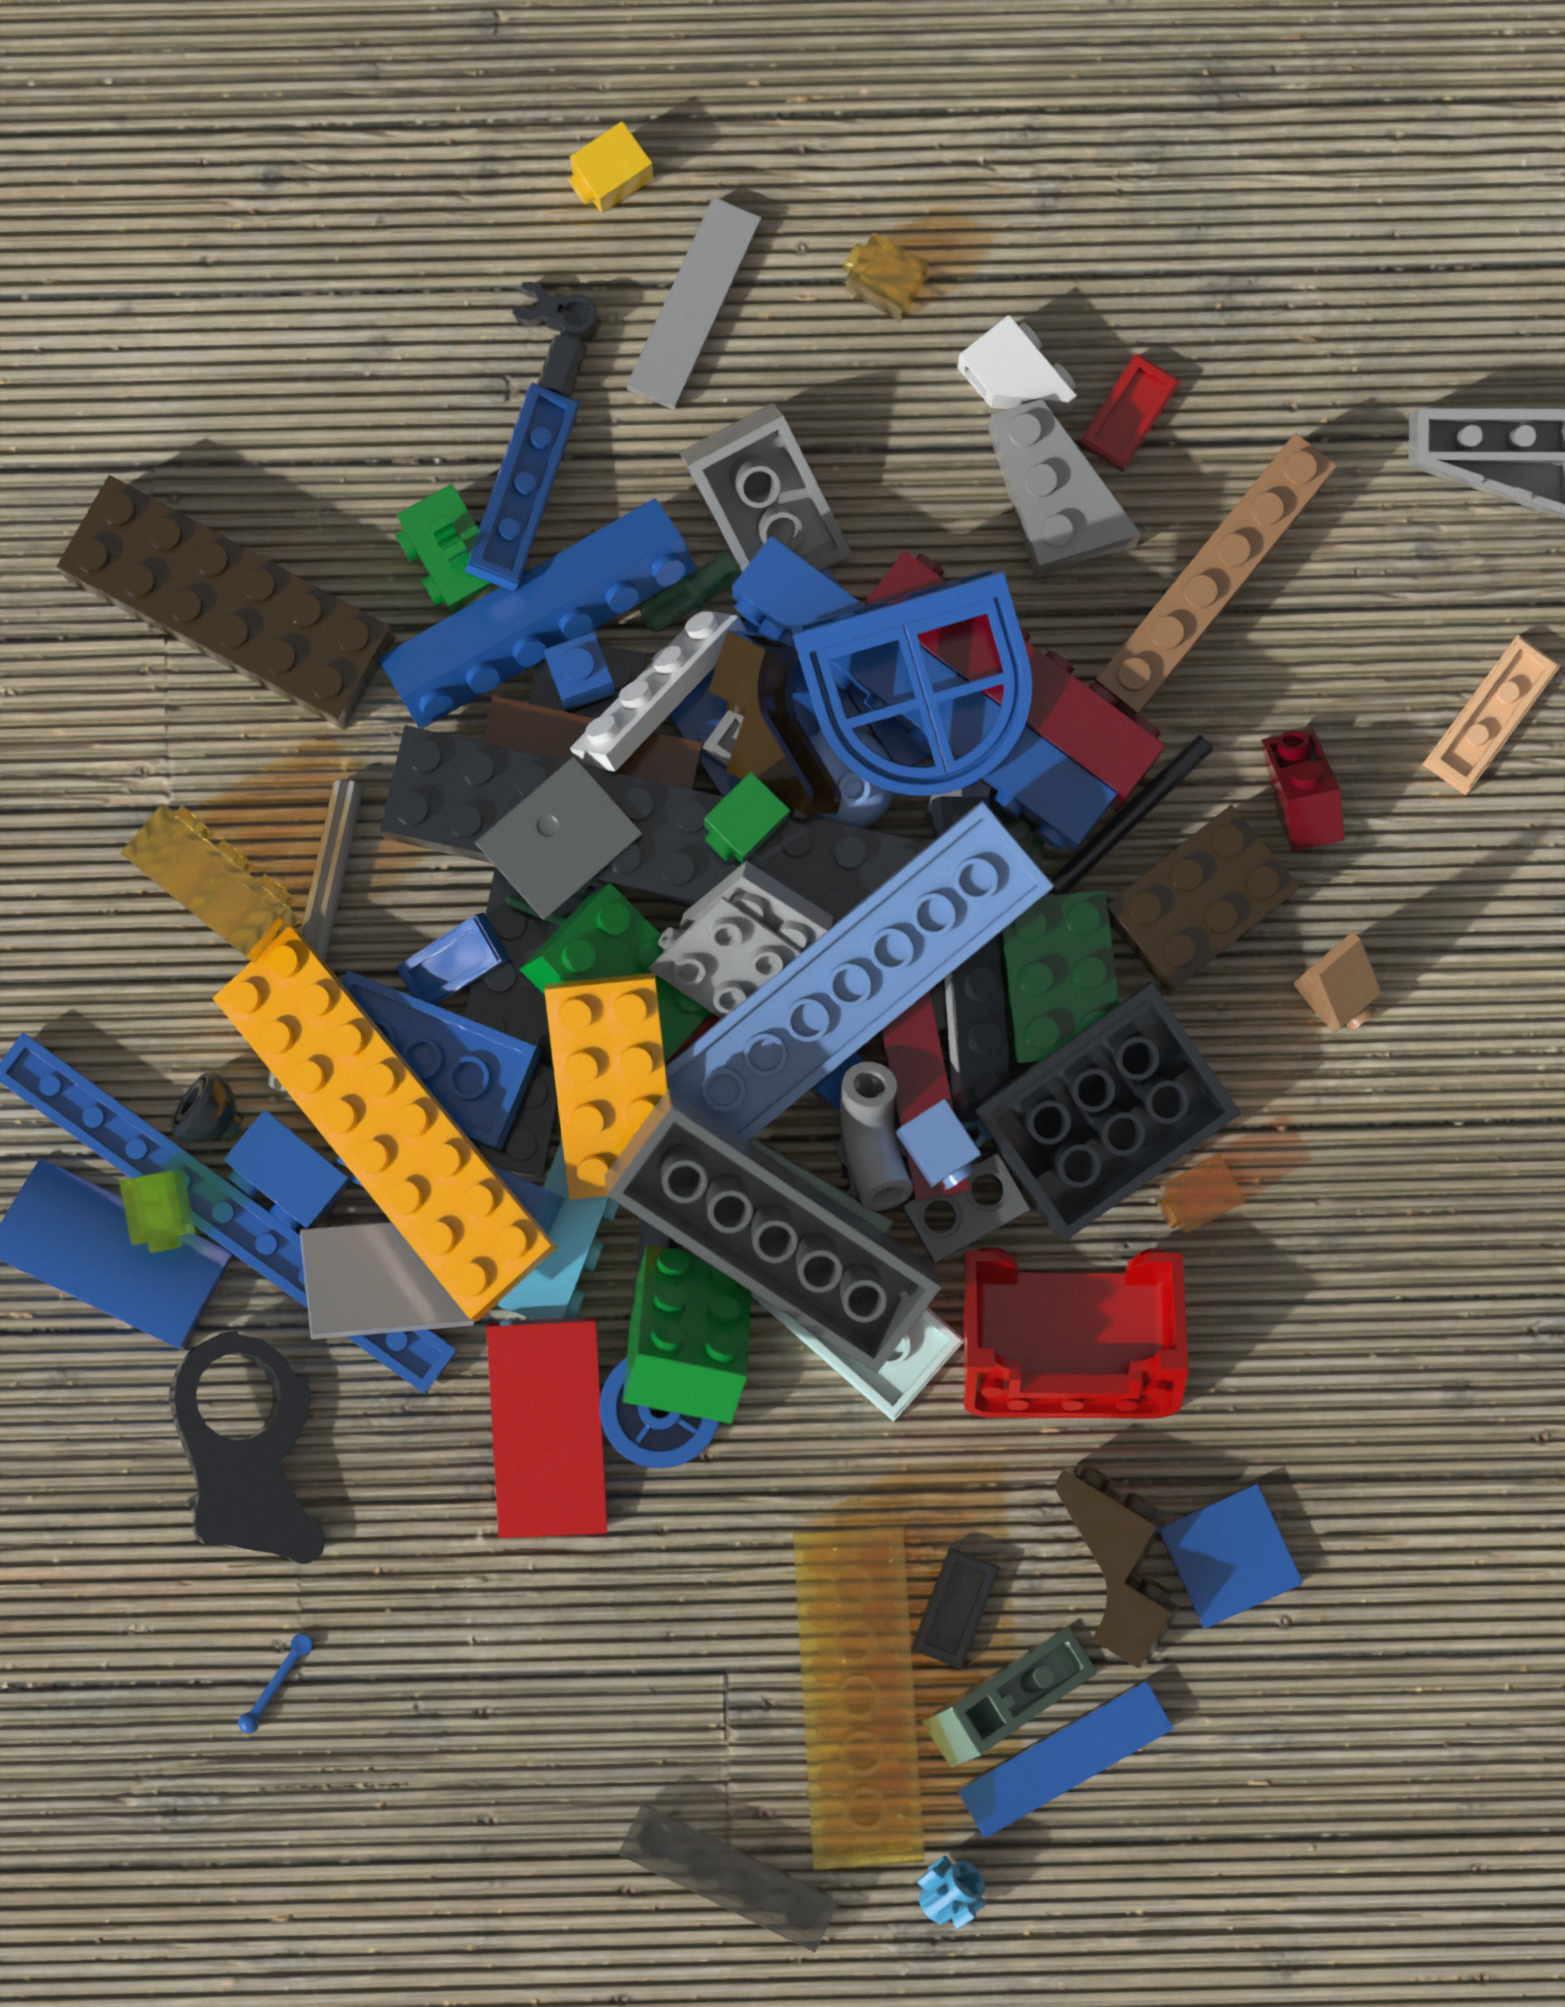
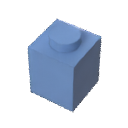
[895,1099,981,1189]

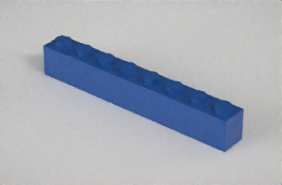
[732,536,1117,853]

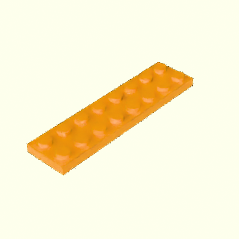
[213,926,558,1321]

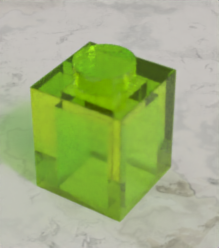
[119,1170,195,1253]

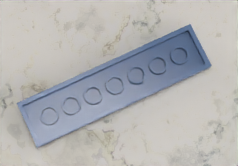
[665,800,1054,1141]

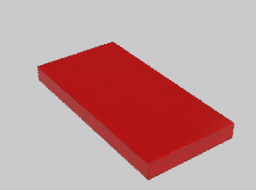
[486,1317,608,1538]

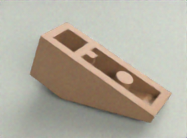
[1292,931,1381,1033]

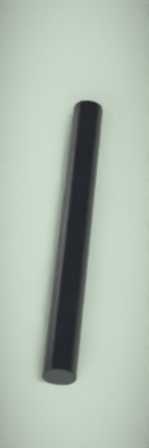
[1050,735,1214,895]

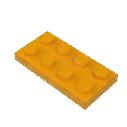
[545,973,668,1200]

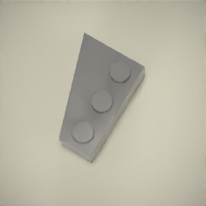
[988,399,1141,578]
[1409,408,1565,519]

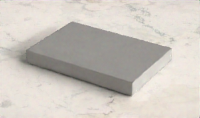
[300,1222,475,1339]

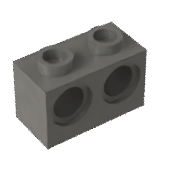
[902,1150,1030,1265]

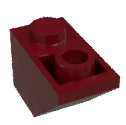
[1261,728,1344,851]

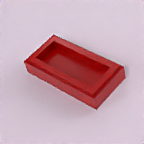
[1078,353,1181,472]

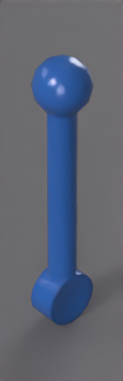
[238,1634,313,1734]

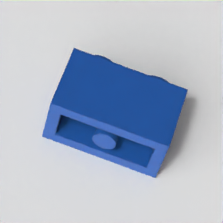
[223,1110,353,1231]

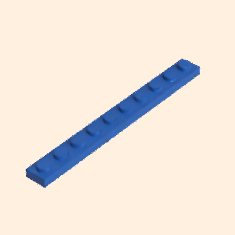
[0,1032,458,1394]

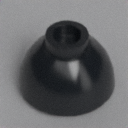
[171,1071,244,1142]

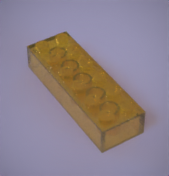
[793,1526,925,1869]

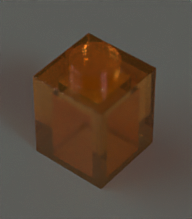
[1156,1153,1246,1235]

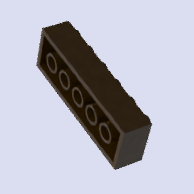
[56,475,396,730]

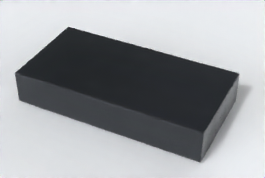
[910,1547,1000,1669]

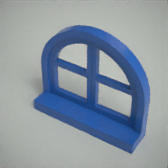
[792,566,1032,796]

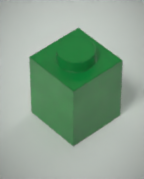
[704,772,790,864]

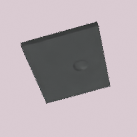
[475,757,642,921]

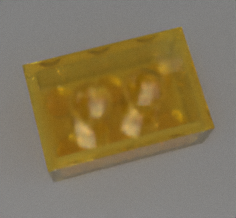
[121,803,300,964]

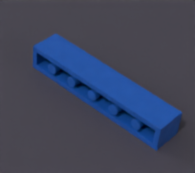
[378,498,697,729]

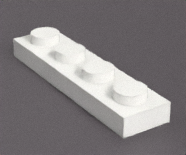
[570,610,747,772]

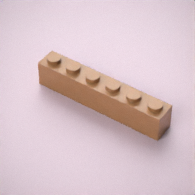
[1094,433,1337,719]

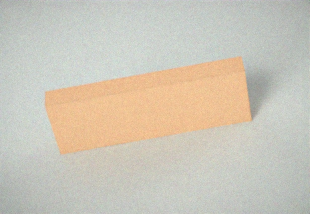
[1422,634,1561,796]

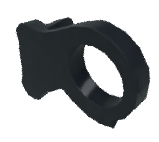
[169,1331,325,1564]

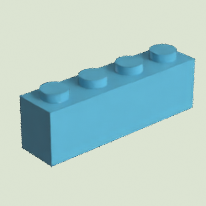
[498,1140,620,1320]

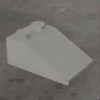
[679,403,852,572]

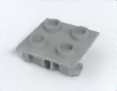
[649,896,802,1018]

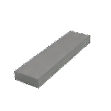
[627,197,761,410]

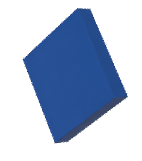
[1160,1483,1303,1629]

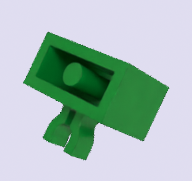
[395,483,501,615]

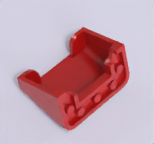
[963,1247,1189,1419]

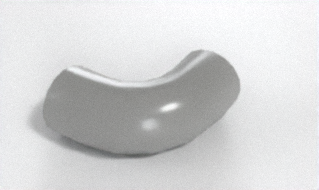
[840,1062,913,1211]

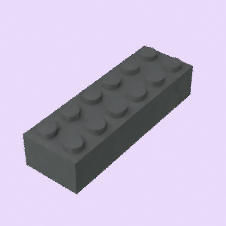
[604,1089,941,1374]

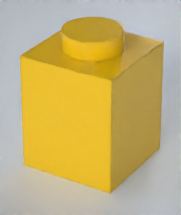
[568,121,654,214]

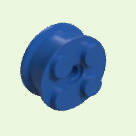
[600,1357,719,1468]

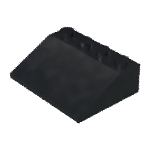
[973,981,1241,1242]

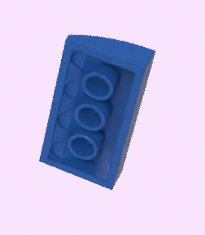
[0,1158,233,1350]

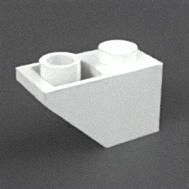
[957,315,1077,415]

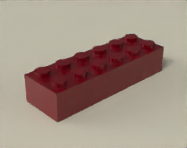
[865,550,1165,813]

